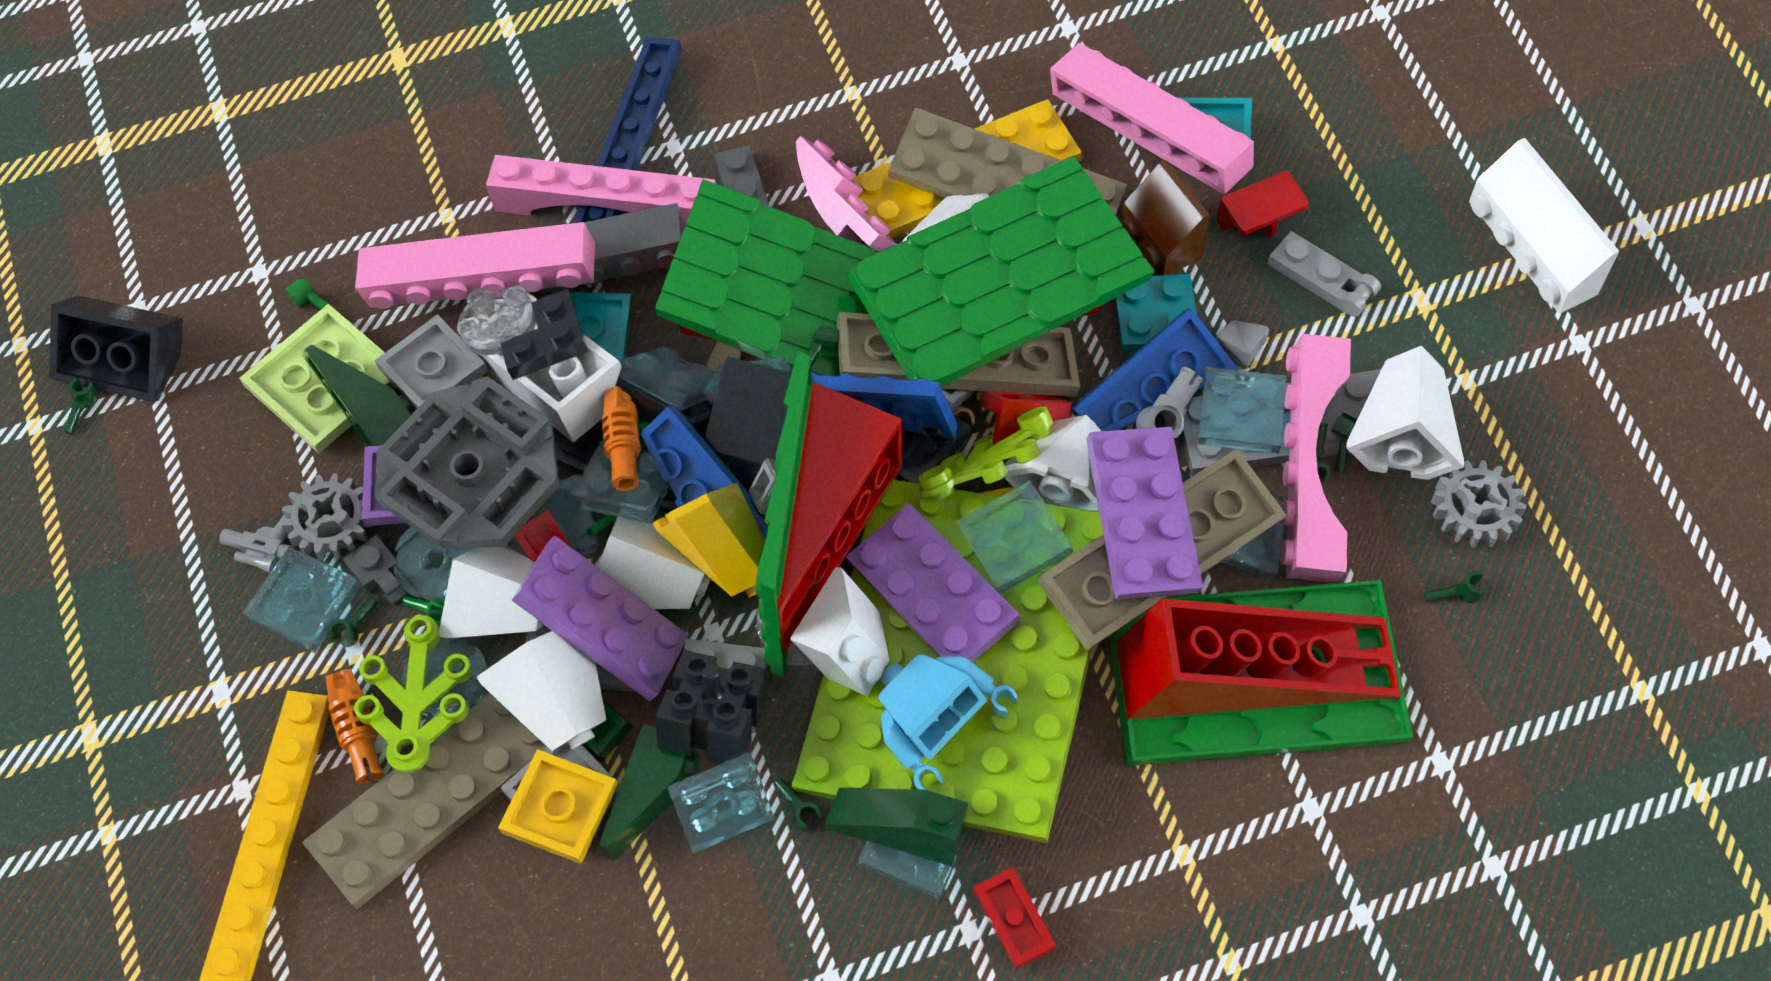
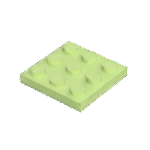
[239,304,396,454]

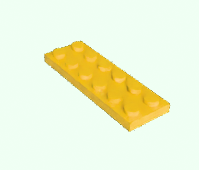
[853,99,1082,238]

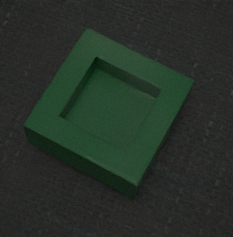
[586,698,633,759]

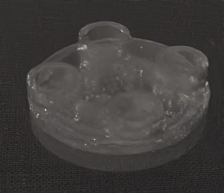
[457,286,536,355]

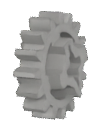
[1431,460,1526,548]
[282,473,373,561]

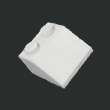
[790,567,889,696]

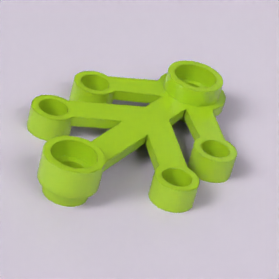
[918,406,1053,500]
[354,615,473,773]

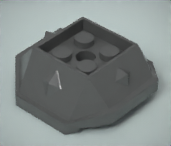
[375,376,560,548]

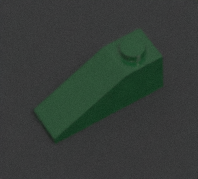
[302,344,415,446]
[599,724,700,860]
[825,787,968,867]

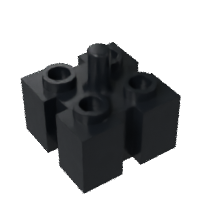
[655,650,767,768]

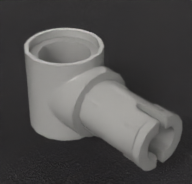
[1136,367,1204,438]

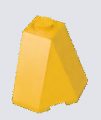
[653,483,765,597]

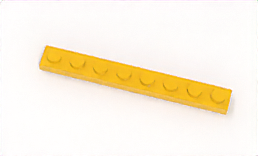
[199,690,329,981]

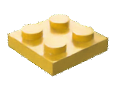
[498,749,619,864]

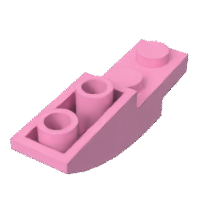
[796,136,897,252]

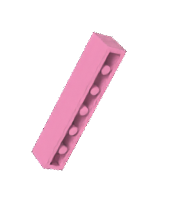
[1050,43,1254,195]
[355,222,595,309]

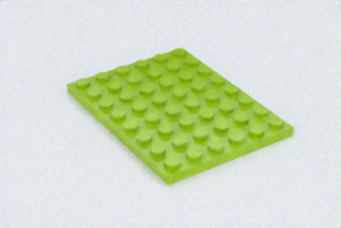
[792,480,1103,843]

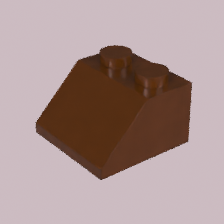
[1121,160,1209,276]

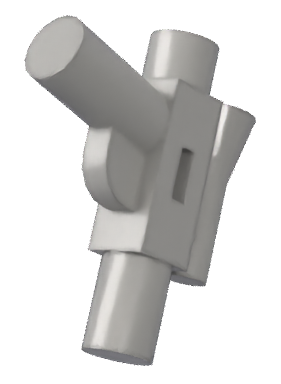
[219,515,295,574]

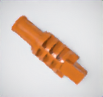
[601,386,641,492]
[326,669,384,785]

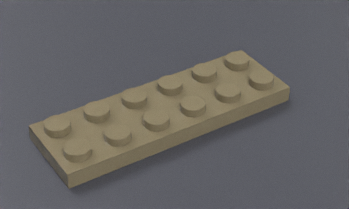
[888,107,1127,215]
[837,312,1080,397]
[1037,448,1287,651]
[302,693,547,910]

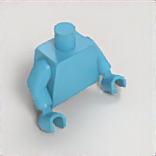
[879,654,1017,790]

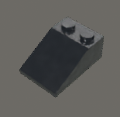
[704,356,792,494]

